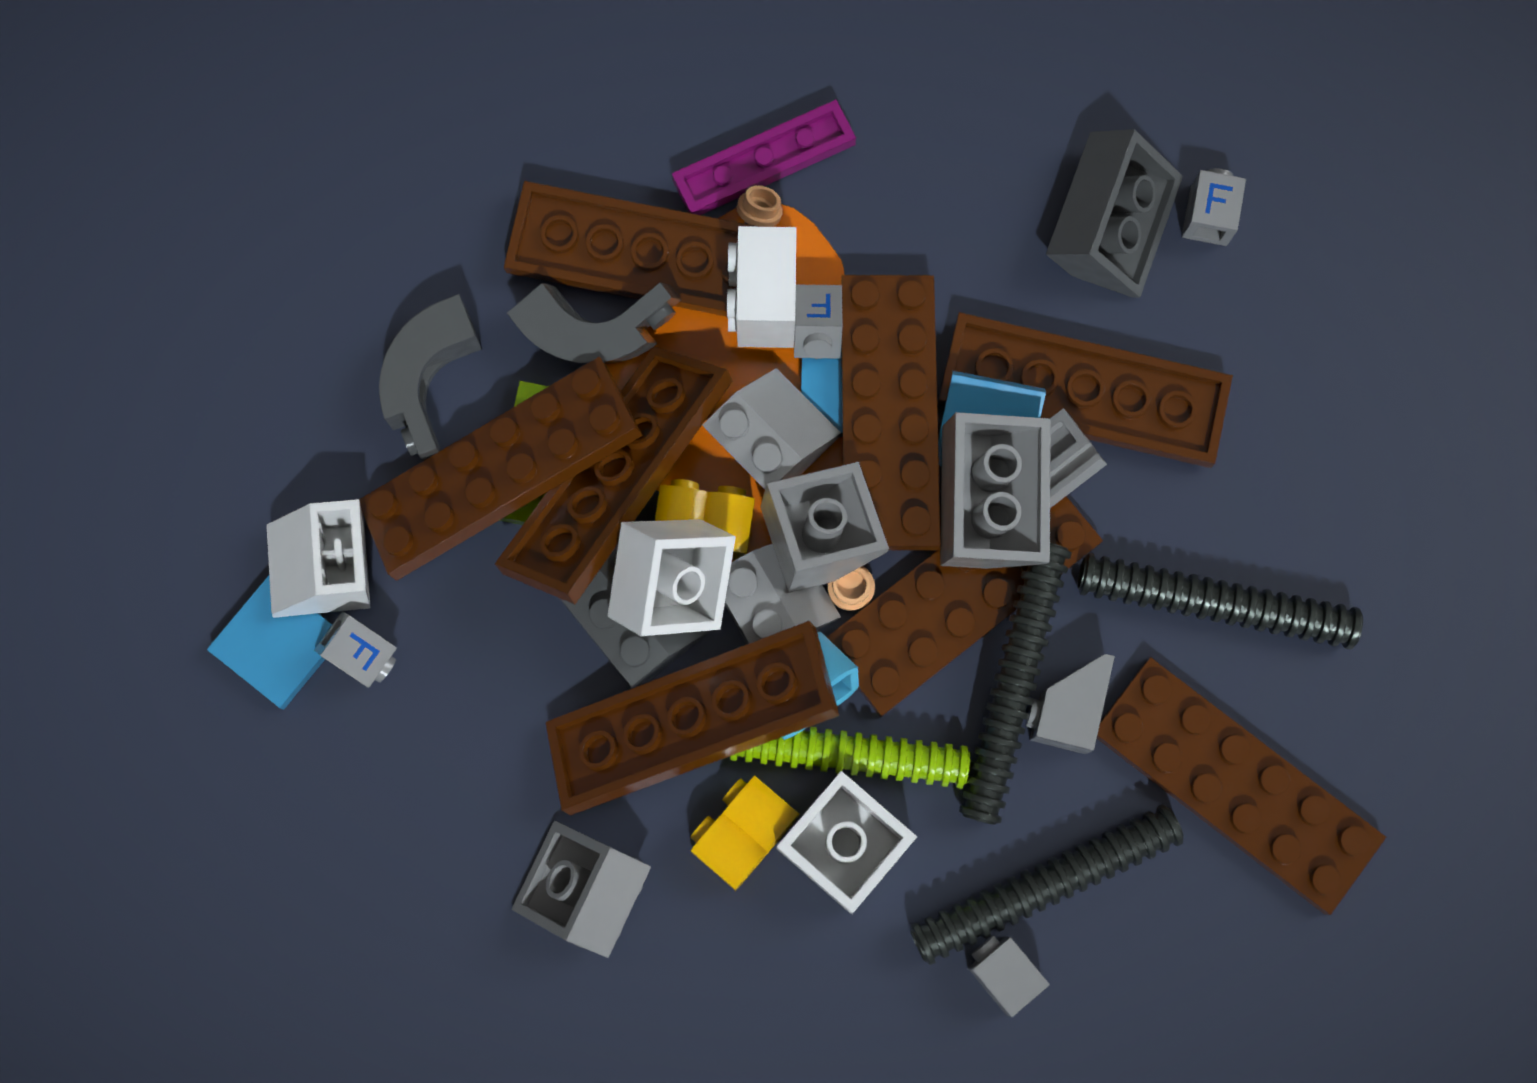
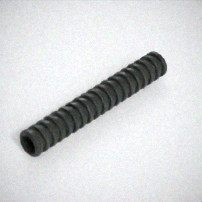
[959,543,1072,825]
[1077,553,1363,650]
[910,804,1184,965]

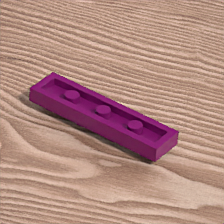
[672,100,856,215]

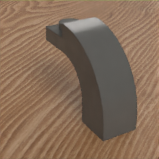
[507,282,682,364]
[379,294,482,461]

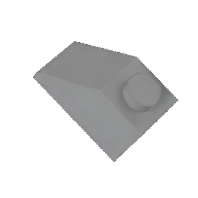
[1025,654,1115,754]

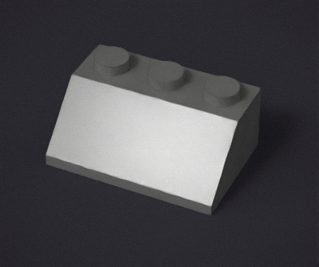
[940,412,1051,569]

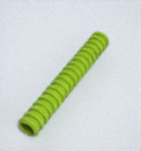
[730,727,970,789]

